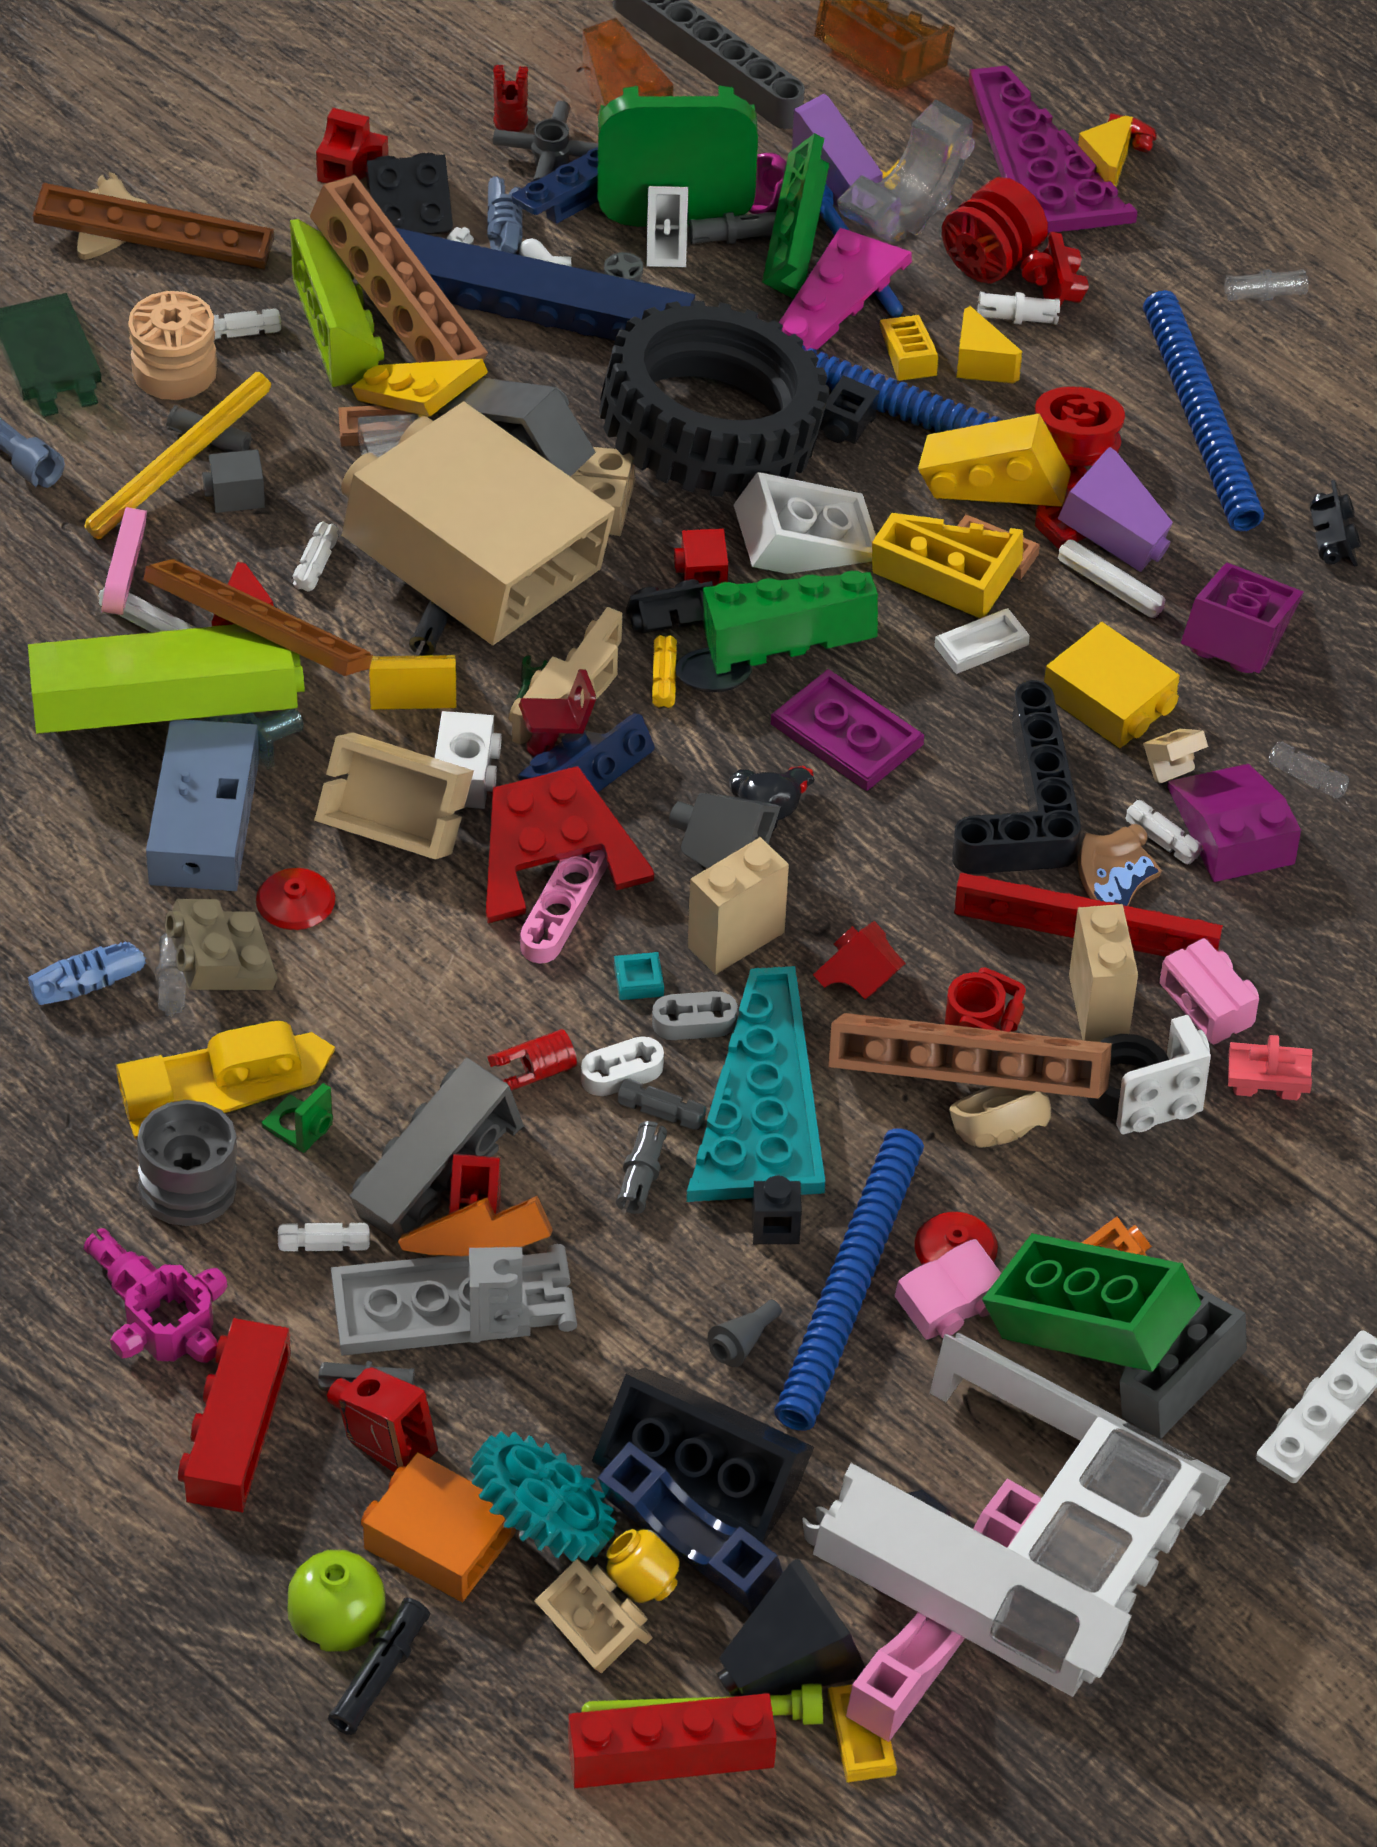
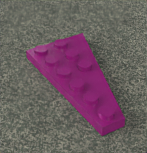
[969,65,1137,233]

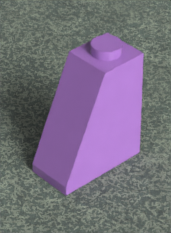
[792,94,883,218]
[1058,447,1173,572]

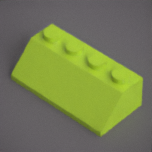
[290,219,384,387]

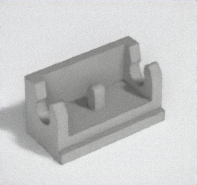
[469,1247,523,1343]

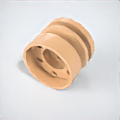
[128,291,217,400]

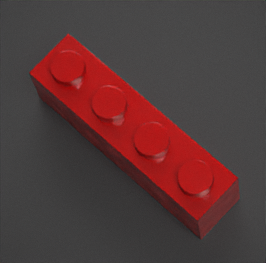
[178,1318,291,1513]
[568,1693,777,1789]

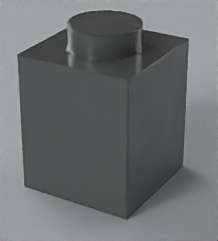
[202,449,265,513]

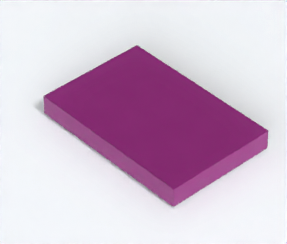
[771,669,924,791]

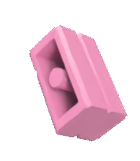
[1159,938,1259,1045]

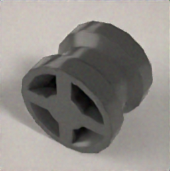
[604,252,643,282]

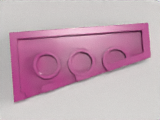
[779,228,912,350]

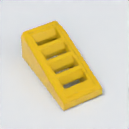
[880,315,938,381]

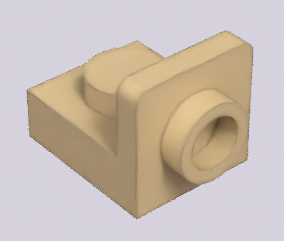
[1143,729,1208,783]

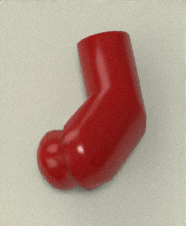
[1108,113,1157,152]

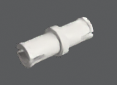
[977,292,1060,325]

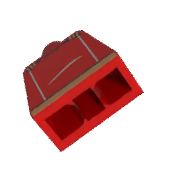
[327,1367,438,1473]

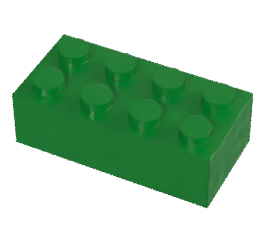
[982,1233,1202,1372]

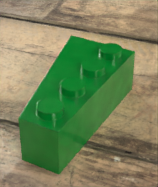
[703,571,878,674]

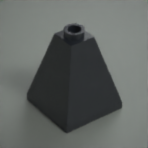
[717,1558,865,1697]

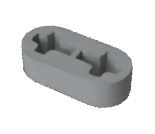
[652,991,738,1040]

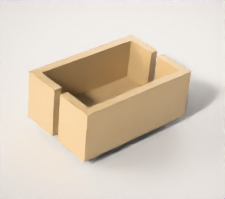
[314,732,474,860]

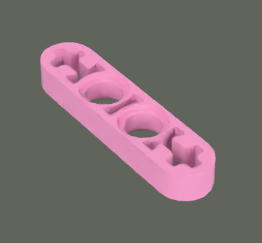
[101,507,147,616]
[520,850,608,964]

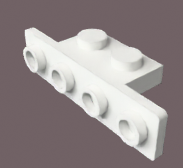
[1256,1331,1377,1483]

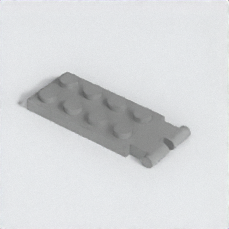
[331,1244,577,1356]

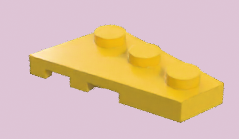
[352,359,488,417]

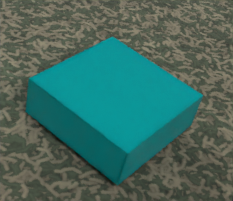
[614,952,664,1000]

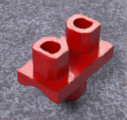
[1021,231,1089,306]

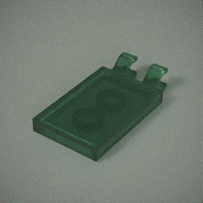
[0,293,102,417]

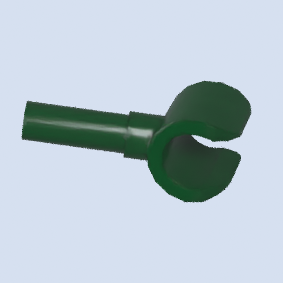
[514,655,547,702]

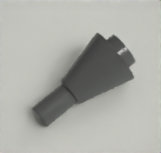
[708,1299,782,1367]

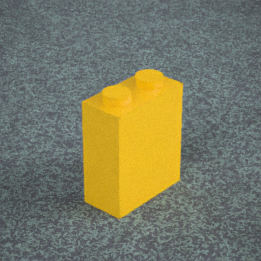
[1044,622,1180,748]

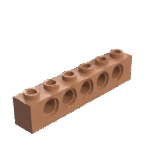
[310,175,488,363]
[828,1013,1112,1099]

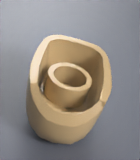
[950,1086,1051,1148]

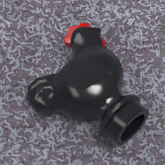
[729,766,815,831]

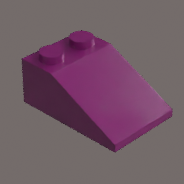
[1180,562,1304,673]
[1167,763,1301,882]

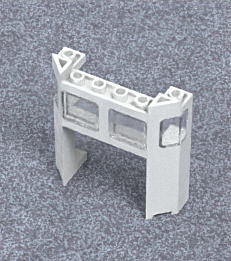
[813,1333,1231,1697]

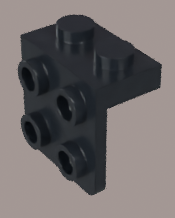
[365,153,453,235]

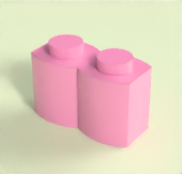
[895,1239,1001,1340]

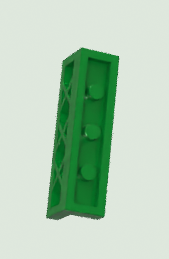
[762,133,830,299]

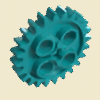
[470,1432,616,1561]

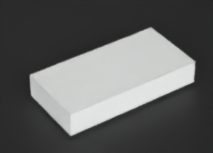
[935,608,1030,674]

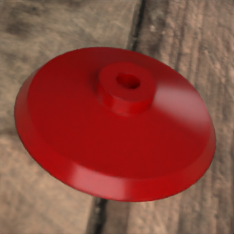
[256,868,335,930]
[914,1212,998,1265]

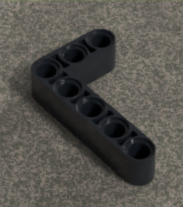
[952,680,1081,874]

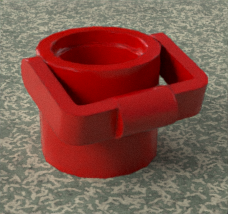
[945,967,1026,1032]

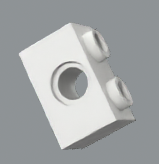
[435,711,502,809]

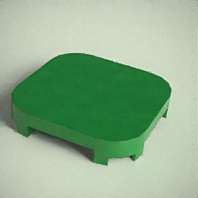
[597,85,758,227]

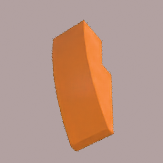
[398,1196,553,1256]

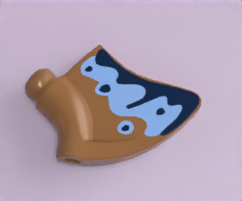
[1078,824,1162,906]

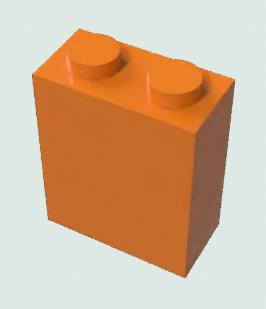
[361,1452,516,1603]

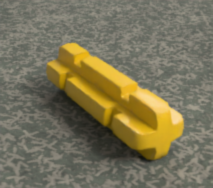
[652,635,677,708]

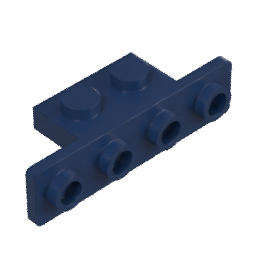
[511,148,598,224]
[517,713,655,793]

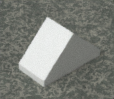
[646,186,688,267]

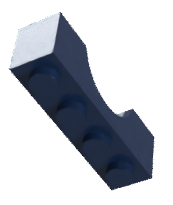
[597,1442,783,1613]

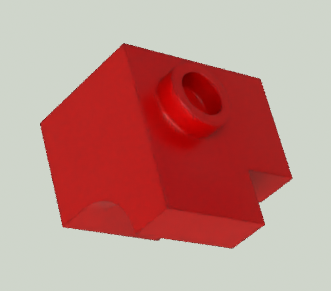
[316,108,389,184]
[813,921,906,1000]

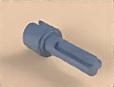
[0,418,65,488]

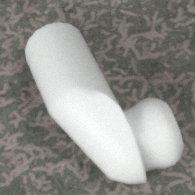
[519,238,572,266]

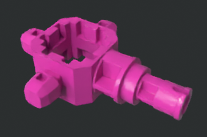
[84,1228,227,1363]

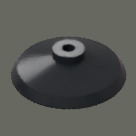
[675,648,752,692]

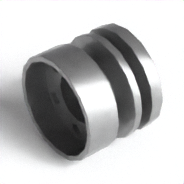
[137,1100,237,1226]

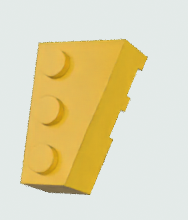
[918,413,1071,506]
[872,513,1023,619]

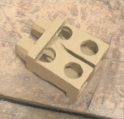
[571,447,636,536]

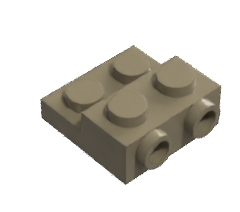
[165,899,278,990]

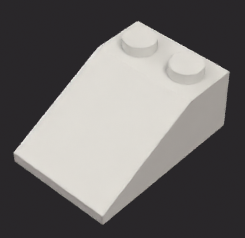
[734,472,876,574]

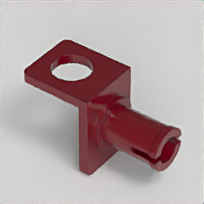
[519,669,596,757]

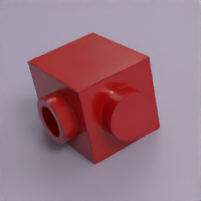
[674,529,728,586]

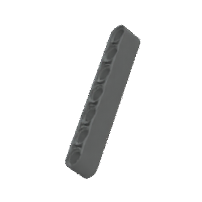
[612,0,805,129]

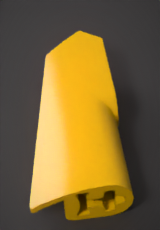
[116,1021,335,1140]

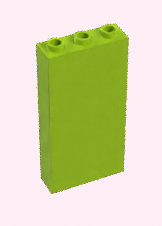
[28,624,305,734]

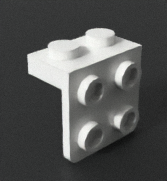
[1116,1015,1211,1134]

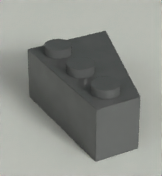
[1120,1284,1247,1439]

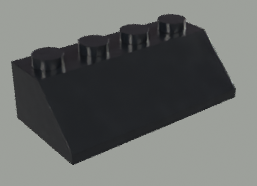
[591,1367,814,1543]

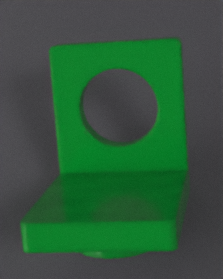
[262,1083,333,1153]

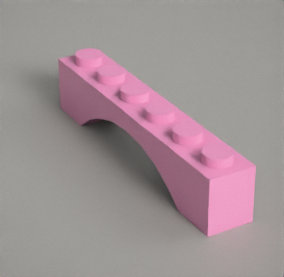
[846,1478,1042,1742]

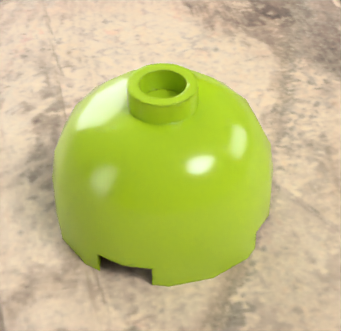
[288,1550,386,1652]

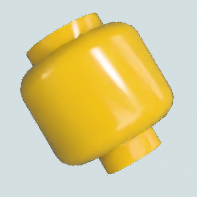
[606,1529,680,1603]

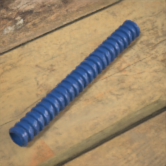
[1143,290,1264,532]
[802,345,1001,433]
[774,1129,924,1431]

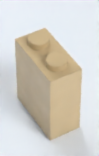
[688,837,789,975]
[1069,904,1138,1042]

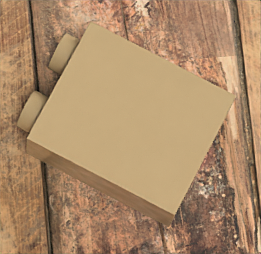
[341,401,615,646]

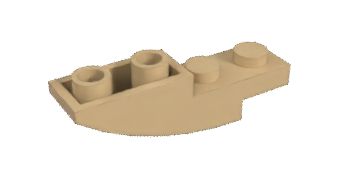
[509,607,622,744]

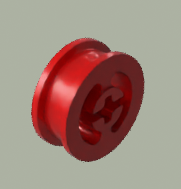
[1035,386,1125,466]

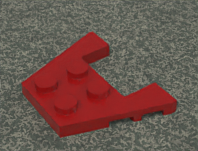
[486,766,654,924]

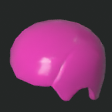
[749,153,787,214]

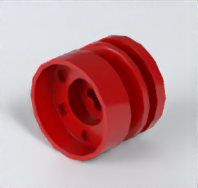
[942,177,1048,284]

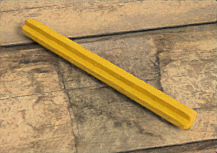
[84,372,271,539]

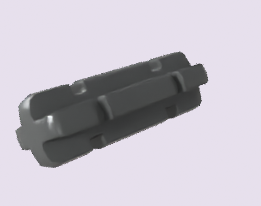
[618,1079,706,1130]

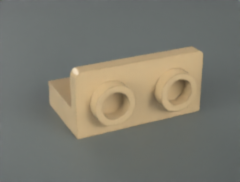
[534,1559,653,1674]

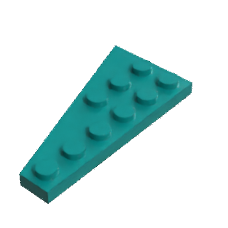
[686,966,826,1202]

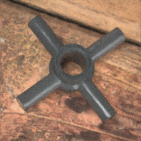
[493,101,598,181]

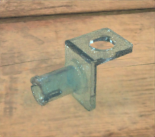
[202,708,304,769]

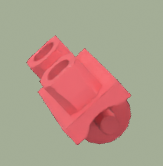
[1228,1035,1312,1100]

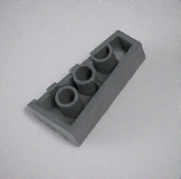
[434,378,596,477]
[349,1057,524,1242]

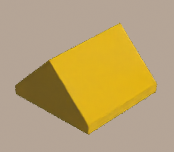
[369,655,456,710]

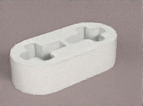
[581,1036,664,1096]

